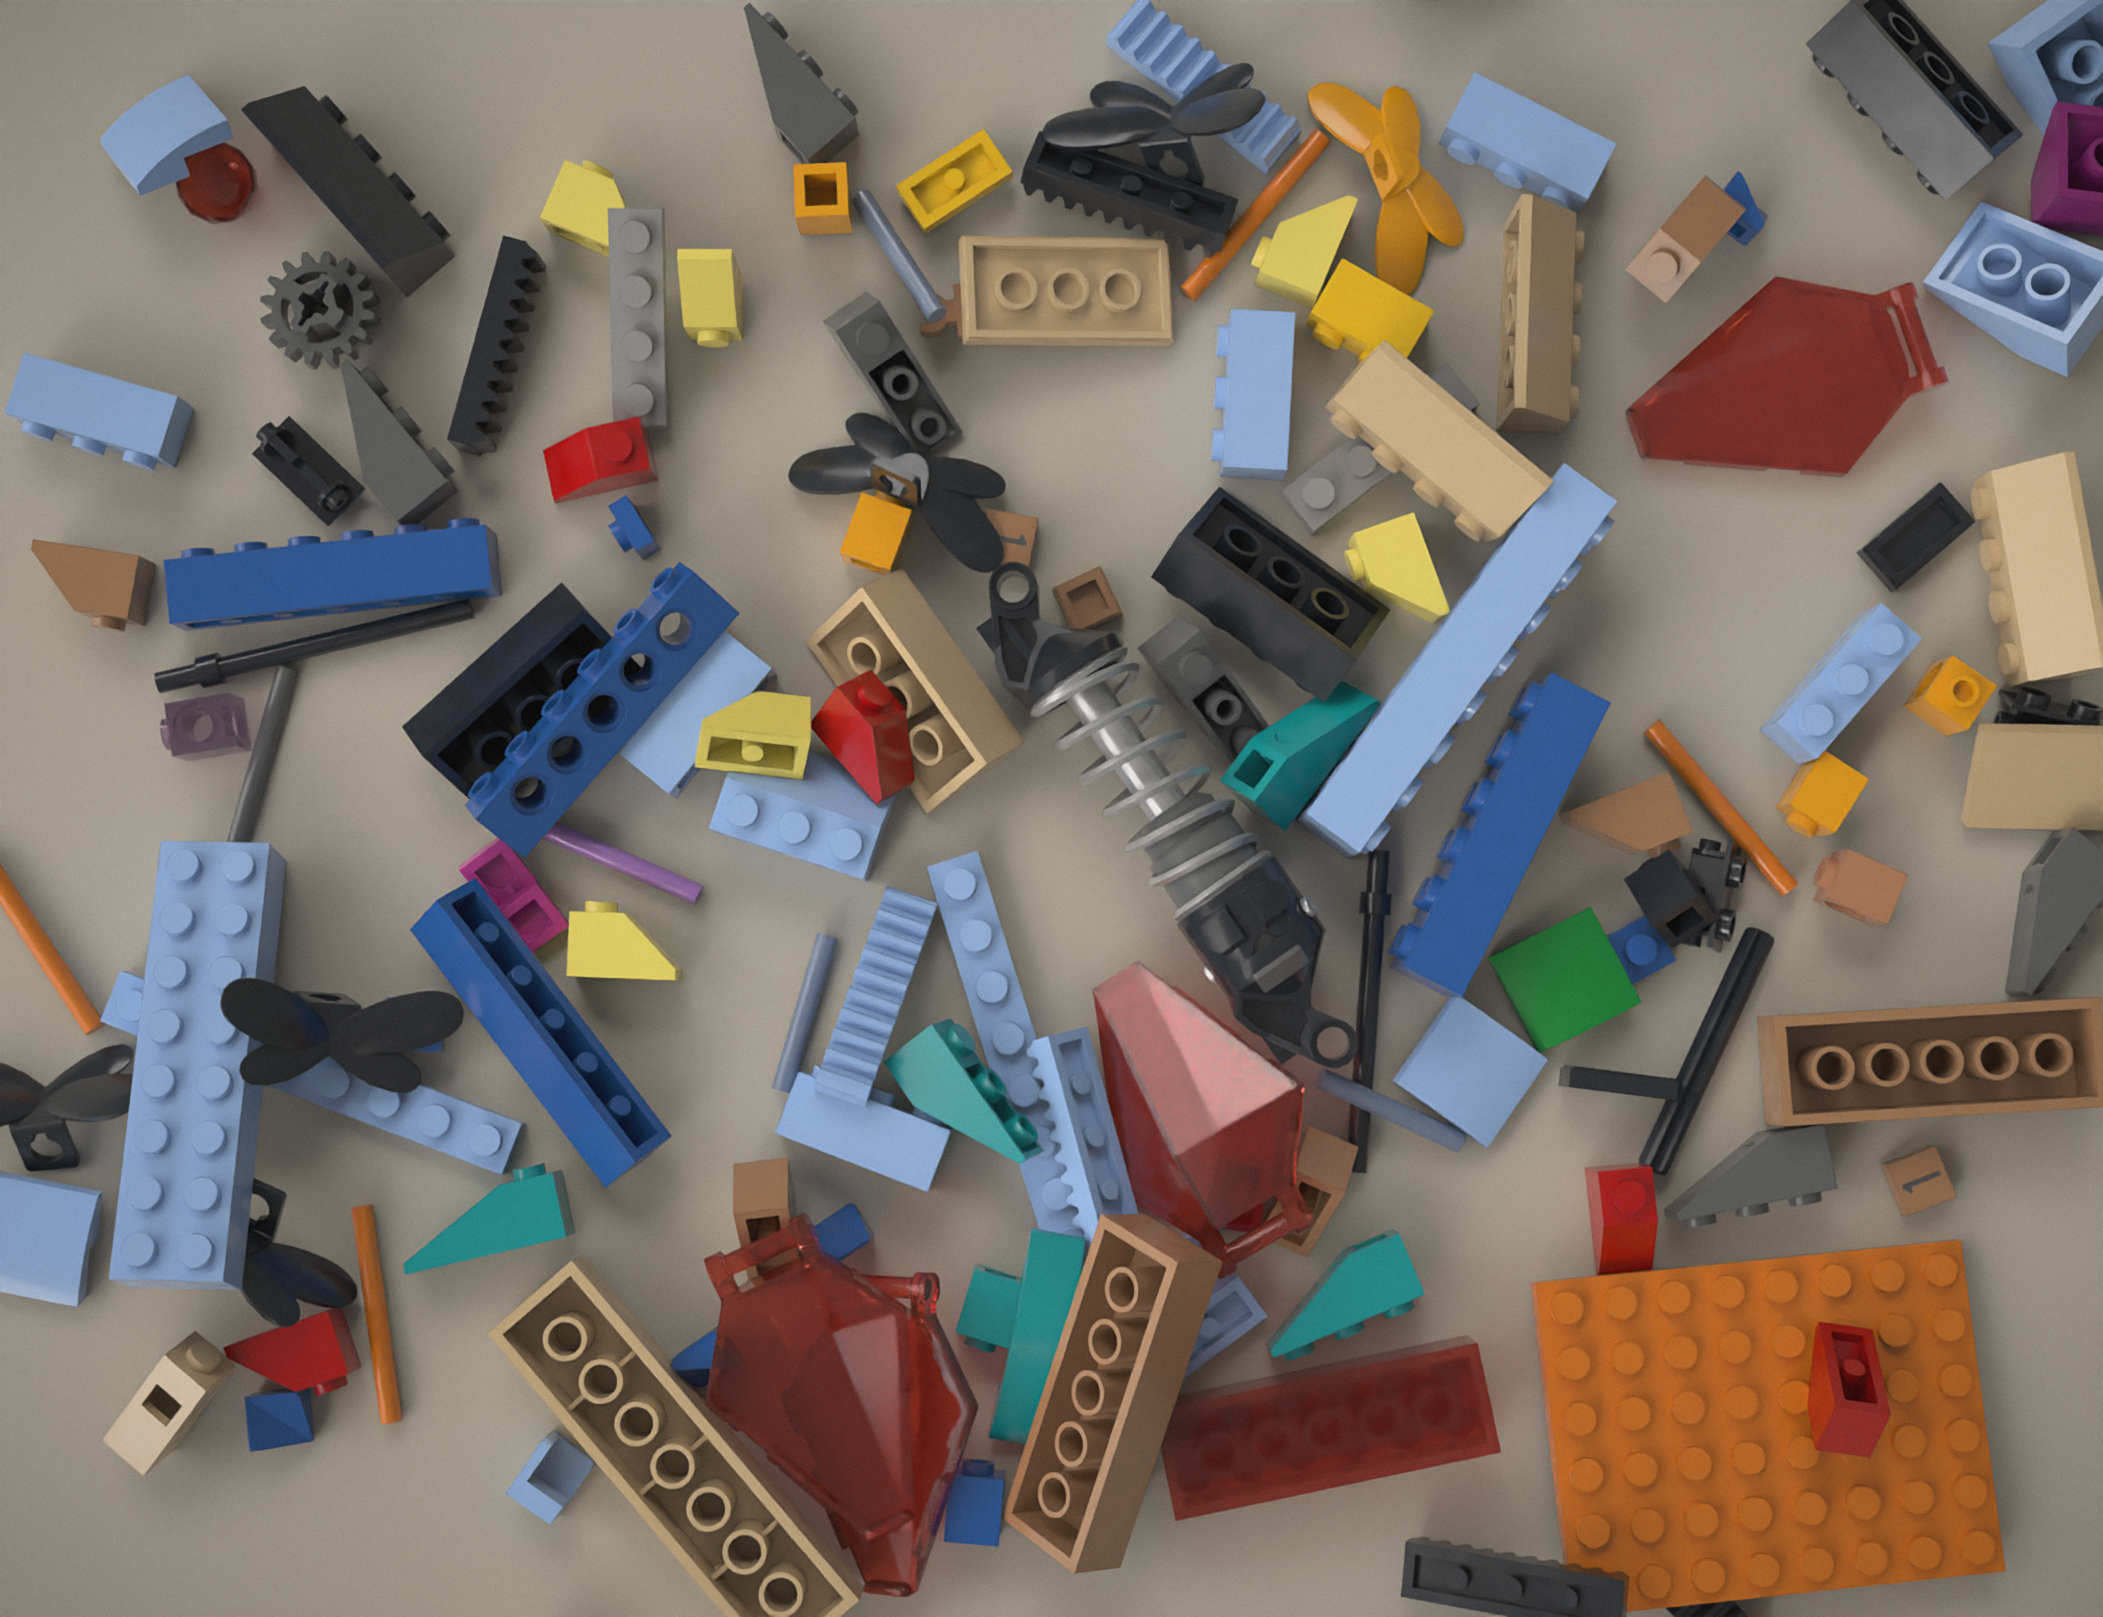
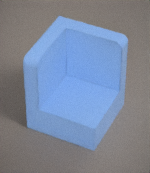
[505,1430,595,1525]

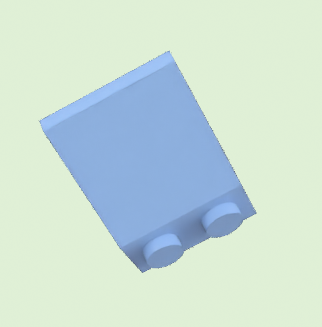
[1988,0,2103,135]
[1923,201,2103,377]

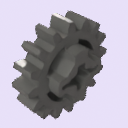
[260,251,381,370]

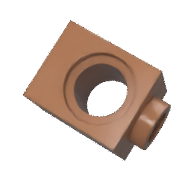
[1813,849,1908,926]

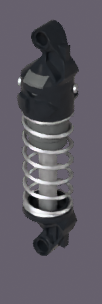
[976,562,1358,1068]

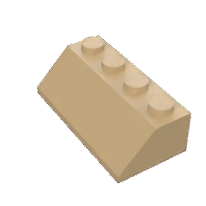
[1496,194,1584,434]
[1325,340,1554,542]
[1970,450,2103,688]
[806,568,1025,813]

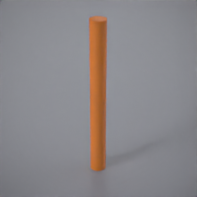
[1180,129,1330,301]
[1643,719,1798,896]
[0,864,105,1035]
[351,1204,403,1424]

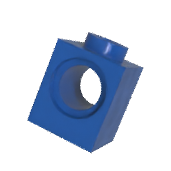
[943,1459,1005,1547]

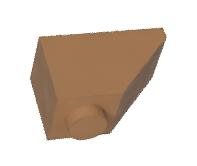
[1625,175,1746,303]
[31,539,156,632]
[1558,772,1693,859]
[1258,1125,1358,1258]
[733,1158,803,1284]

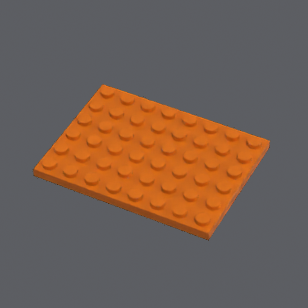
[1531,1239,2006,1612]

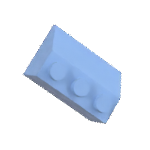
[709,751,897,882]

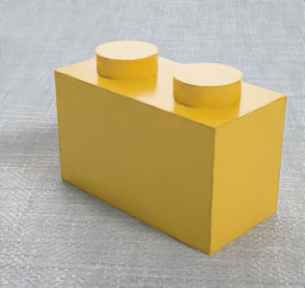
[1305,258,1435,363]

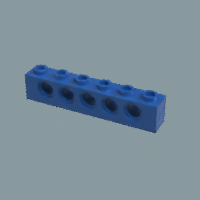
[465,562,740,858]

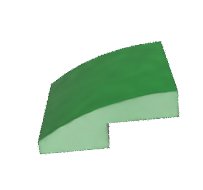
[1488,906,1642,1053]

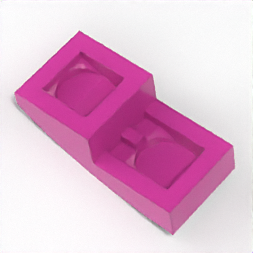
[459,837,569,953]

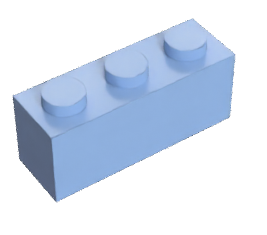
[1438,72,1617,214]
[1211,309,1295,481]
[4,352,194,471]
[1759,603,1922,765]
[619,631,777,798]
[775,1065,953,1192]

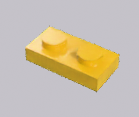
[896,128,1013,235]

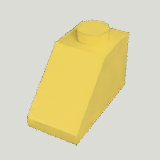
[540,160,627,257]
[1251,195,1358,309]
[677,249,743,348]
[1344,512,1451,623]
[695,691,811,780]
[566,901,683,981]

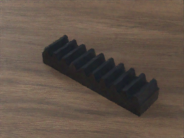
[1020,130,1239,258]
[447,235,547,456]
[1401,1537,1630,1617]

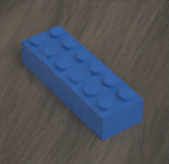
[1388,673,1611,997]

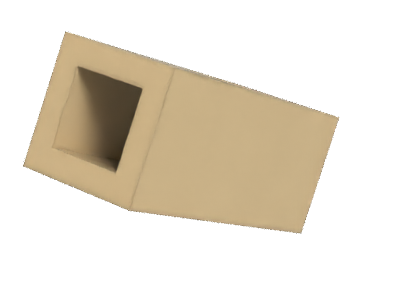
[103,1331,237,1476]

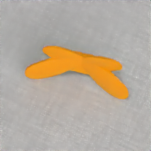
[1308,82,1464,295]

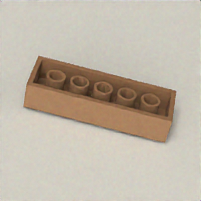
[1757,997,2103,1126]
[1002,1214,1223,1574]

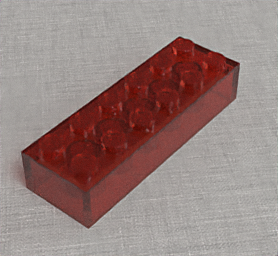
[1160,1335,1501,1521]

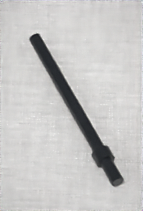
[154,598,475,693]
[1347,850,1392,1173]

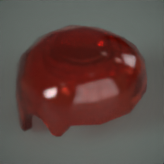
[176,142,259,224]

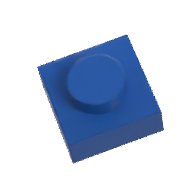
[608,495,661,560]
[1606,914,1676,984]

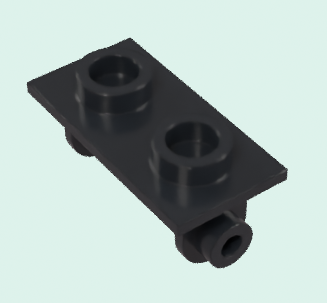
[252,416,365,527]
[1993,687,2103,726]
[1680,839,1747,953]

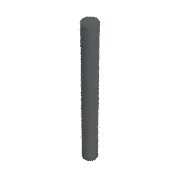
[226,666,298,842]

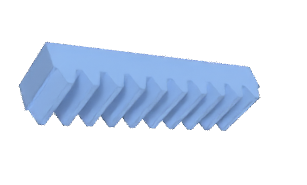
[1106,0,1302,175]
[814,886,938,1108]
[1026,1026,1139,1250]

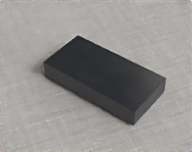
[1856,482,1976,592]
[1558,1065,1679,1101]

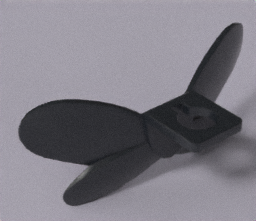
[1042,63,1265,186]
[788,412,1006,573]
[220,977,464,1093]
[0,1044,133,1172]
[240,1178,358,1328]

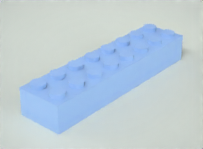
[1296,463,1617,858]
[109,841,287,1290]

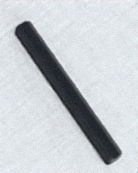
[1638,927,1774,1176]

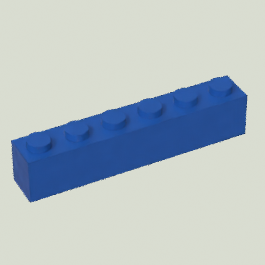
[164,518,502,631]
[410,878,672,1188]

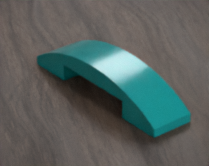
[988,1228,1085,1444]

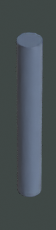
[852,190,947,323]
[772,933,837,1093]
[1315,1068,1466,1152]

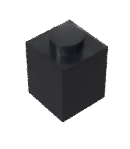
[1624,849,1718,948]

